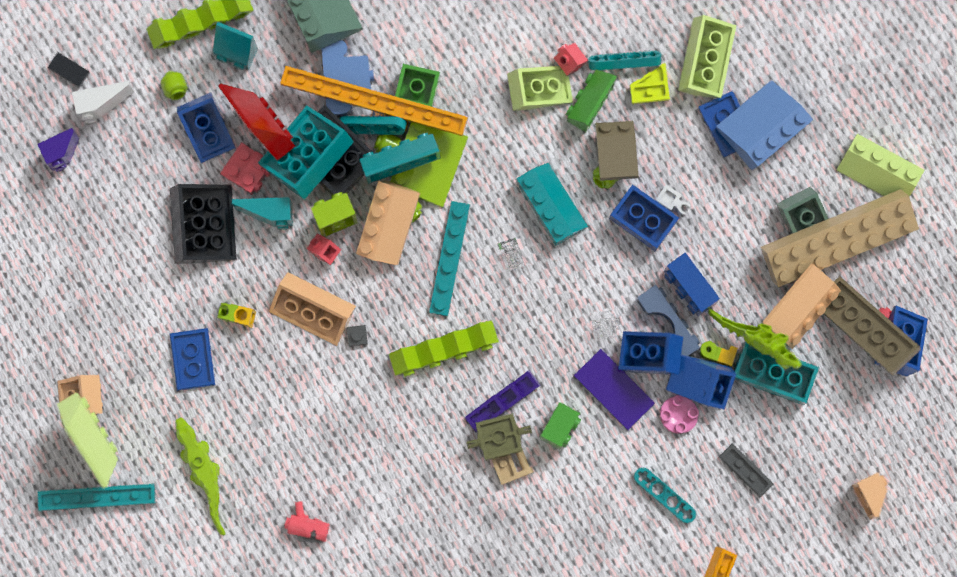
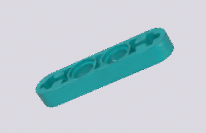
[588,51,662,71]
[339,116,407,135]
[634,468,696,523]

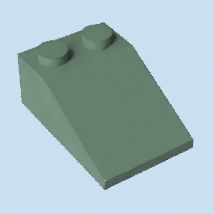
[777,187,829,234]

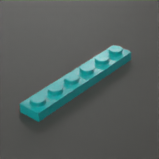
[429,201,470,316]
[37,484,156,511]

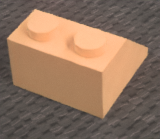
[57,375,103,419]
[852,473,888,520]

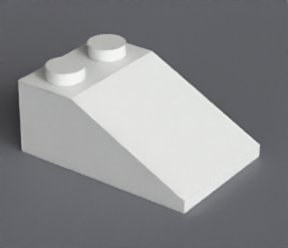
[72,81,134,124]

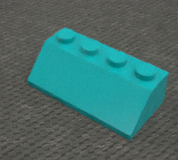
[360,133,441,184]
[516,163,588,246]

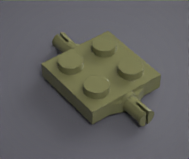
[466,413,532,461]

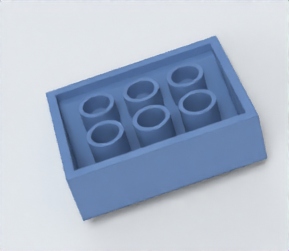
[716,80,813,171]

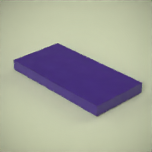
[574,349,655,430]

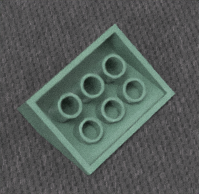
[286,0,363,53]

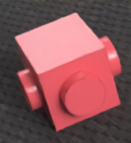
[554,43,588,76]
[307,233,341,265]

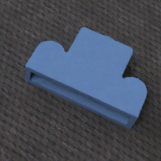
[322,40,374,118]

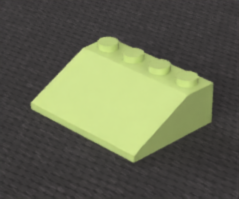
[57,392,118,488]

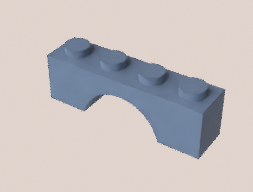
[636,285,700,356]

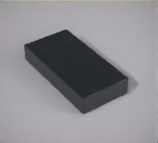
[47,52,90,88]

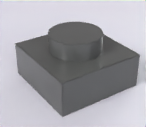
[346,325,368,347]

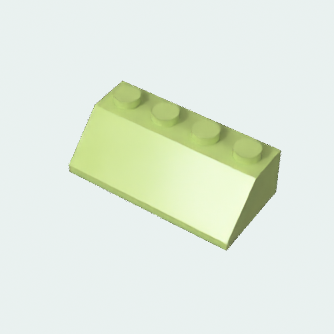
[678,15,737,98]
[836,134,925,197]

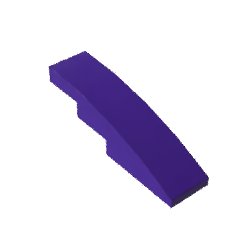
[465,370,541,433]

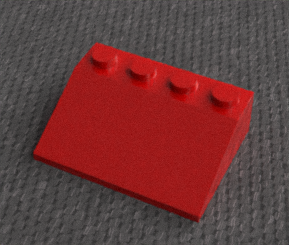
[218,84,295,161]

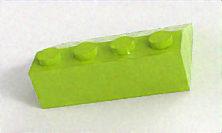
[390,122,468,207]

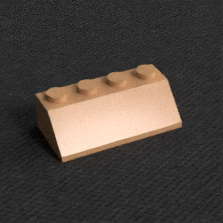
[356,180,420,265]
[762,263,841,349]
[269,272,356,346]

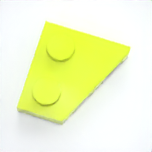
[630,63,670,104]

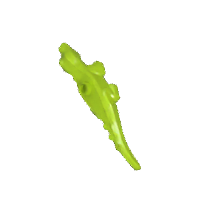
[708,309,801,369]
[175,417,225,535]

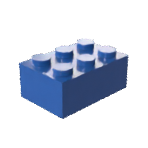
[609,184,679,252]
[664,252,720,317]
[619,331,683,375]

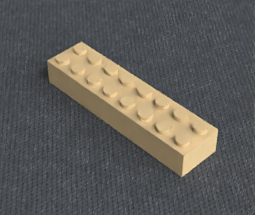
[761,189,919,287]

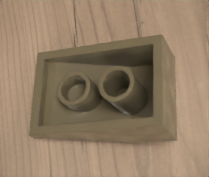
[595,121,639,181]

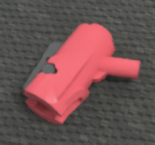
[284,501,330,543]

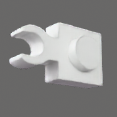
[655,185,690,215]

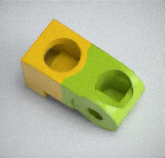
[217,303,256,328]
[700,341,738,367]

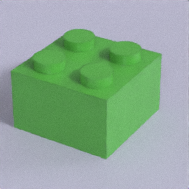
[395,63,440,107]
[540,402,581,450]

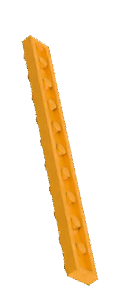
[280,66,468,137]

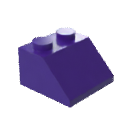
[37,128,79,172]

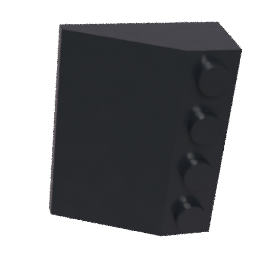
[318,105,372,196]
[170,184,237,264]

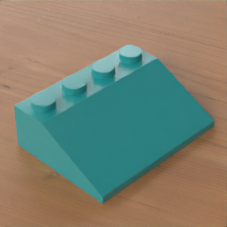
[258,105,354,200]

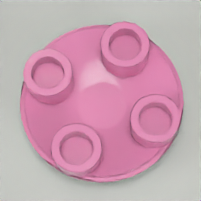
[660,395,699,434]

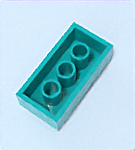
[734,341,819,406]

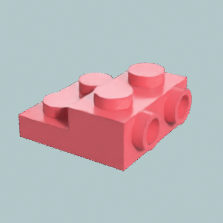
[220,142,270,195]

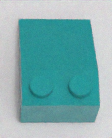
[213,22,258,70]
[232,197,293,230]

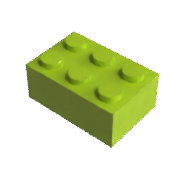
[311,192,358,237]

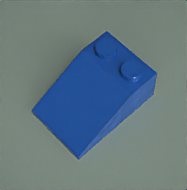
[176,92,236,163]
[874,305,928,377]

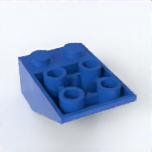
[666,355,736,410]

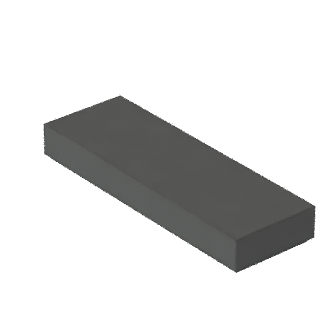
[719,443,774,498]

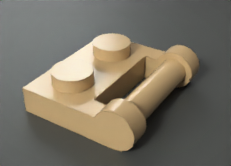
[492,452,534,485]

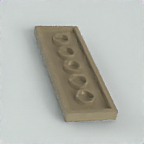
[824,276,921,376]

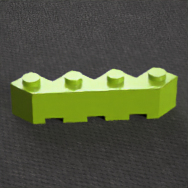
[146,0,254,49]
[389,320,499,377]

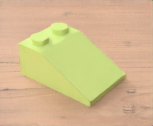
[507,66,573,111]

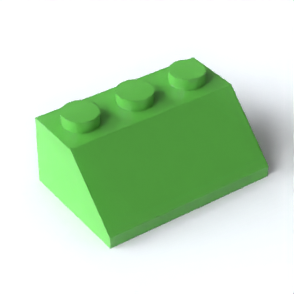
[566,70,617,132]

